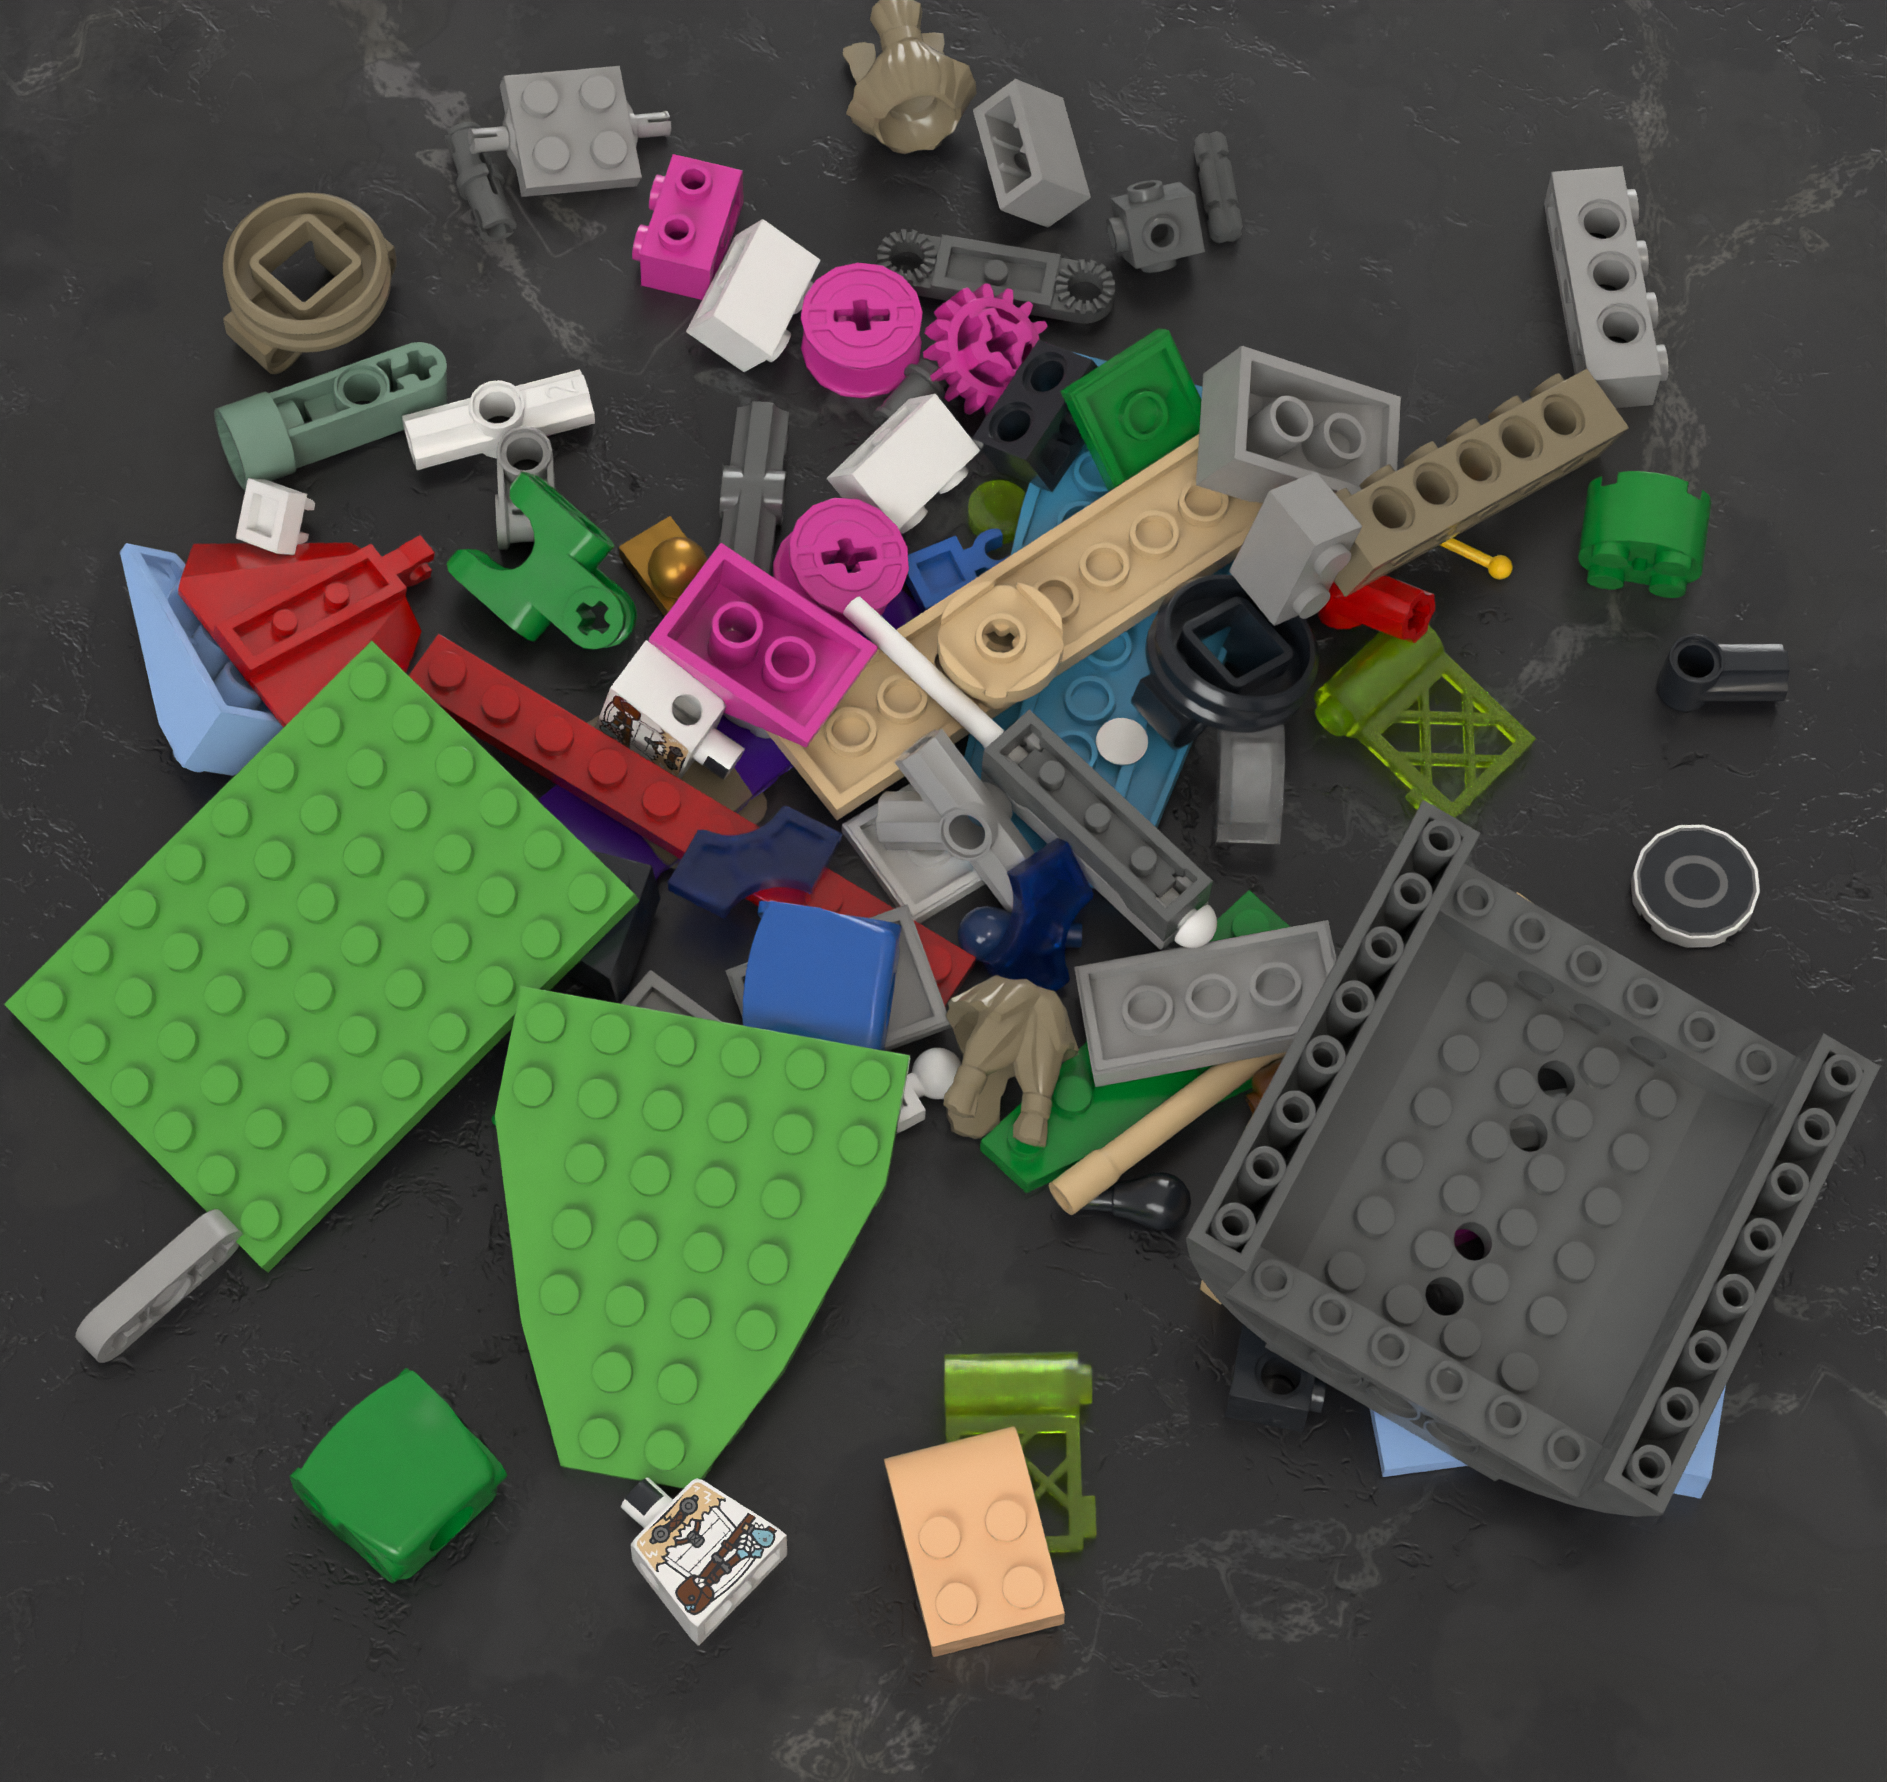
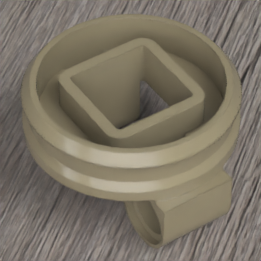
[223,192,397,374]

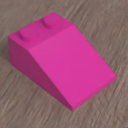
[648,543,878,748]

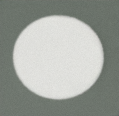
[1096,718,1148,765]

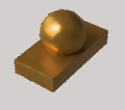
[619,516,708,616]

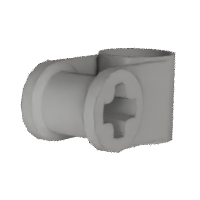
[495,426,558,550]

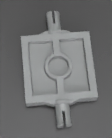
[468,66,671,197]

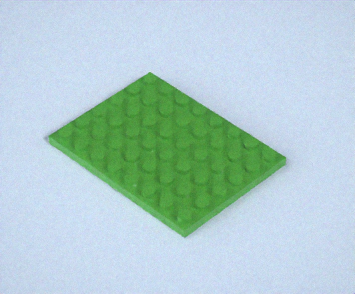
[4,641,640,1273]

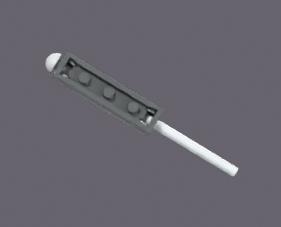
[843,597,1217,951]

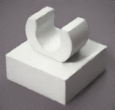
[236,478,315,555]

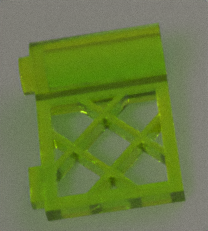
[1314,624,1536,818]
[944,1352,1096,1553]

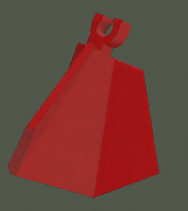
[178,535,435,728]

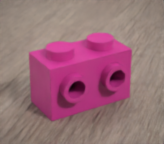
[632,154,743,300]

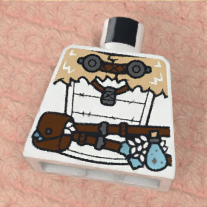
[595,640,745,780]
[621,1478,787,1646]

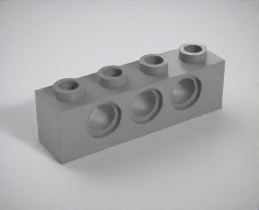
[1544,166,1668,408]

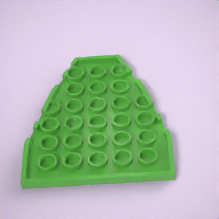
[495,986,910,1490]

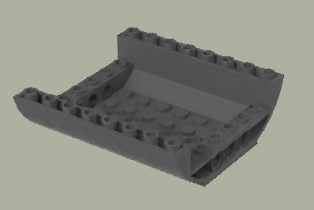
[1186,800,1881,1517]

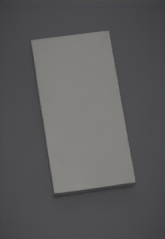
[1074,920,1336,1087]

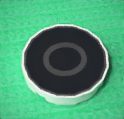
[1630,825,1760,948]

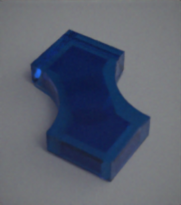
[668,805,842,919]
[982,838,1094,991]

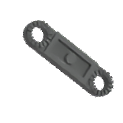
[876,229,1115,324]

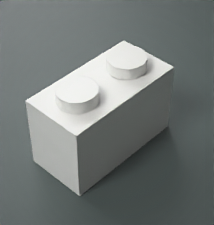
[686,219,820,372]
[827,394,980,534]

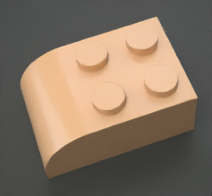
[884,1426,1065,1657]

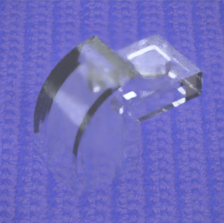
[1214,725,1285,844]

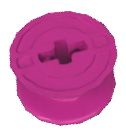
[801,263,923,399]
[773,498,909,632]

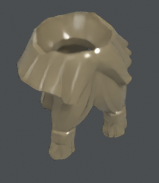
[843,0,977,154]
[944,976,1079,1147]

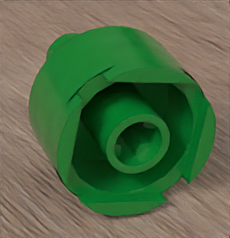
[1578,471,1712,598]

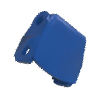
[742,901,902,1051]

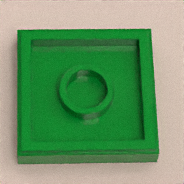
[1060,328,1202,492]

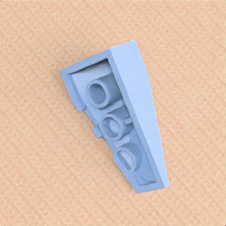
[120,543,283,776]

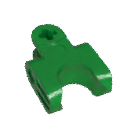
[447,471,637,649]

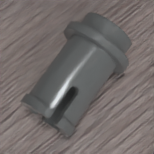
[873,359,948,425]

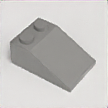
[1196,346,1401,503]

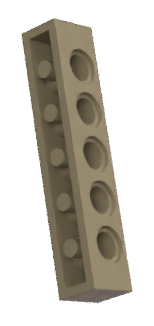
[1334,369,1629,597]

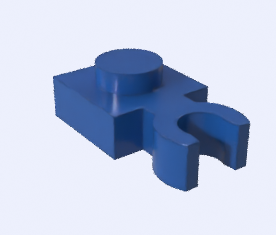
[905,529,1011,613]

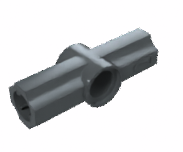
[718,401,790,575]

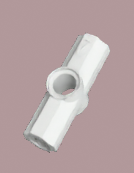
[402,369,595,470]

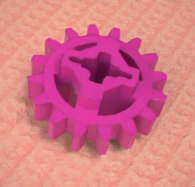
[923,284,1048,415]

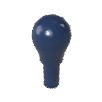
[957,906,1082,963]

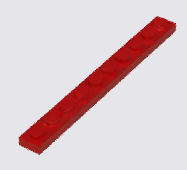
[408,634,976,1009]

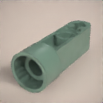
[214,342,448,490]

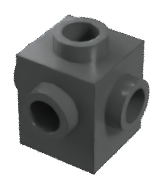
[1106,180,1205,273]

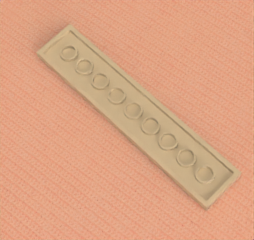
[765,434,1263,820]

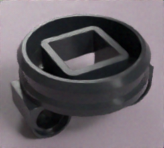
[1131,575,1319,750]

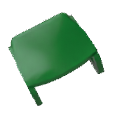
[289,1368,508,1584]

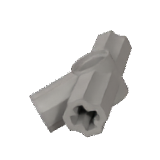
[875,728,1056,914]

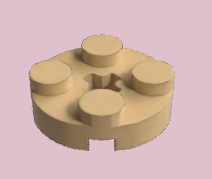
[937,580,1064,709]

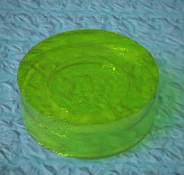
[968,480,1026,544]

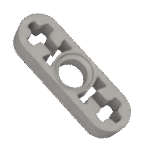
[75,1209,243,1363]

